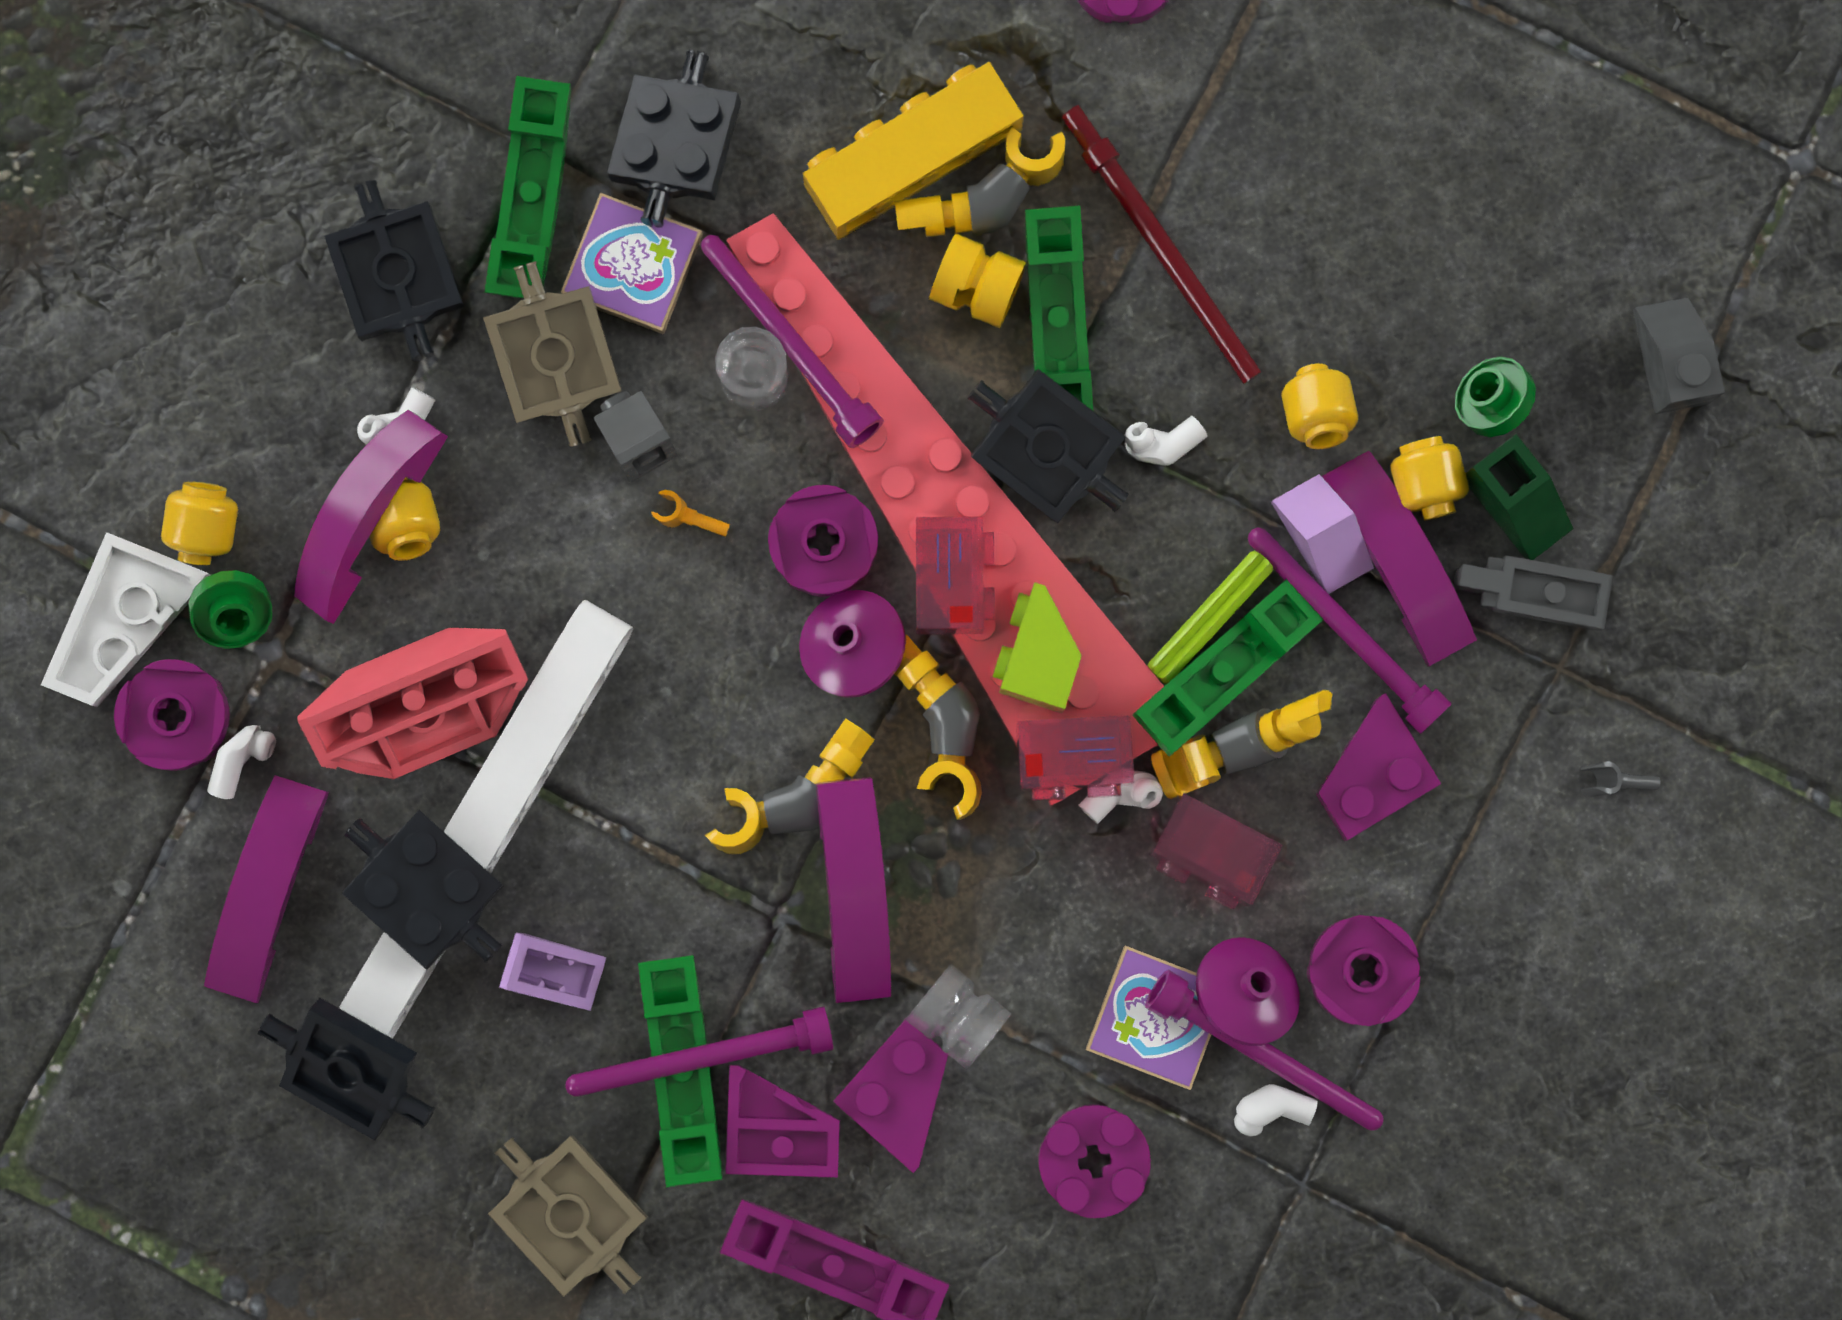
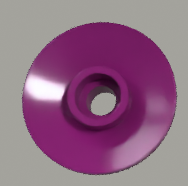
[799,590,906,698]
[1196,937,1300,1046]

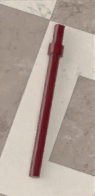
[1061,105,1261,384]

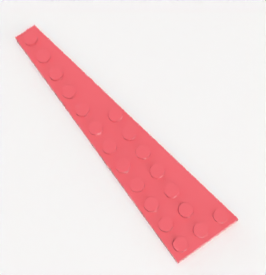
[726,213,1164,806]

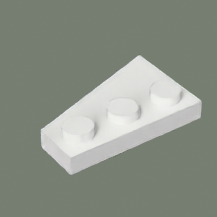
[41,532,211,707]

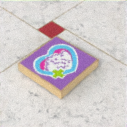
[561,193,703,334]
[1085,946,1211,1090]

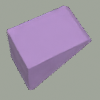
[1271,474,1374,594]
[499,933,606,1011]

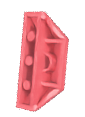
[297,628,528,779]

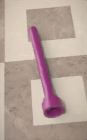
[701,235,884,448]
[1248,528,1452,734]
[1145,970,1384,1131]
[565,1006,834,1097]

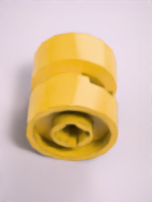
[929,234,1027,328]

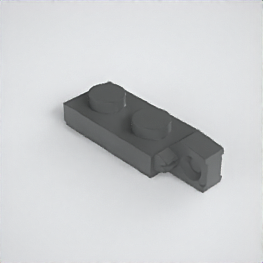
[1453,555,1613,631]

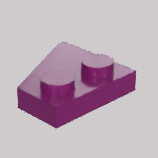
[1316,693,1441,841]
[833,1017,949,1173]
[725,1065,840,1178]

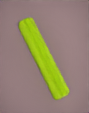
[1147,550,1273,684]

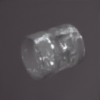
[715,327,789,411]
[906,964,1012,1069]

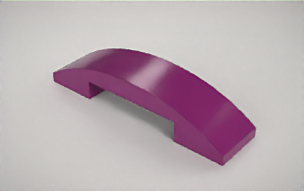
[294,410,448,624]
[1321,451,1477,667]
[204,775,329,1003]
[816,777,891,1003]
[719,1199,949,1320]

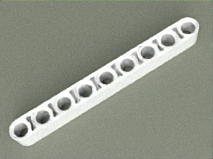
[339,600,633,1038]

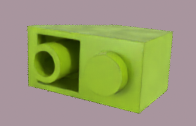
[993,582,1082,713]

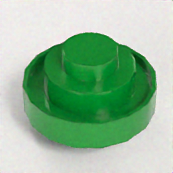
[1455,356,1536,437]
[188,570,272,649]

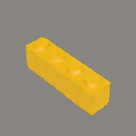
[803,61,1024,240]

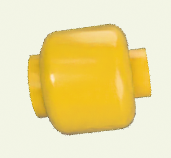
[1281,363,1358,449]
[1391,436,1469,521]
[369,477,440,561]
[161,482,238,565]

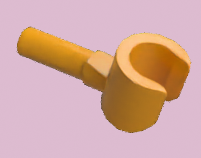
[651,490,730,537]

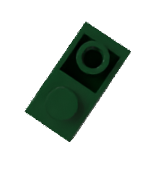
[1466,434,1574,560]

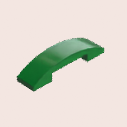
[484,76,571,299]
[1025,205,1093,410]
[1132,579,1323,757]
[638,955,723,1187]

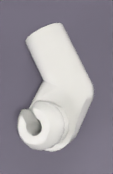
[357,387,435,445]
[1125,416,1208,466]
[207,725,276,799]
[1078,770,1163,824]
[1234,1084,1318,1136]

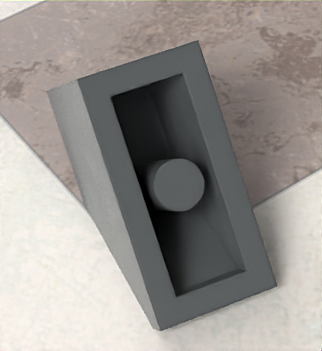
[1633,298,1725,414]
[593,390,678,483]

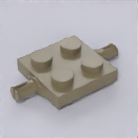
[483,261,622,447]
[488,1135,648,1297]

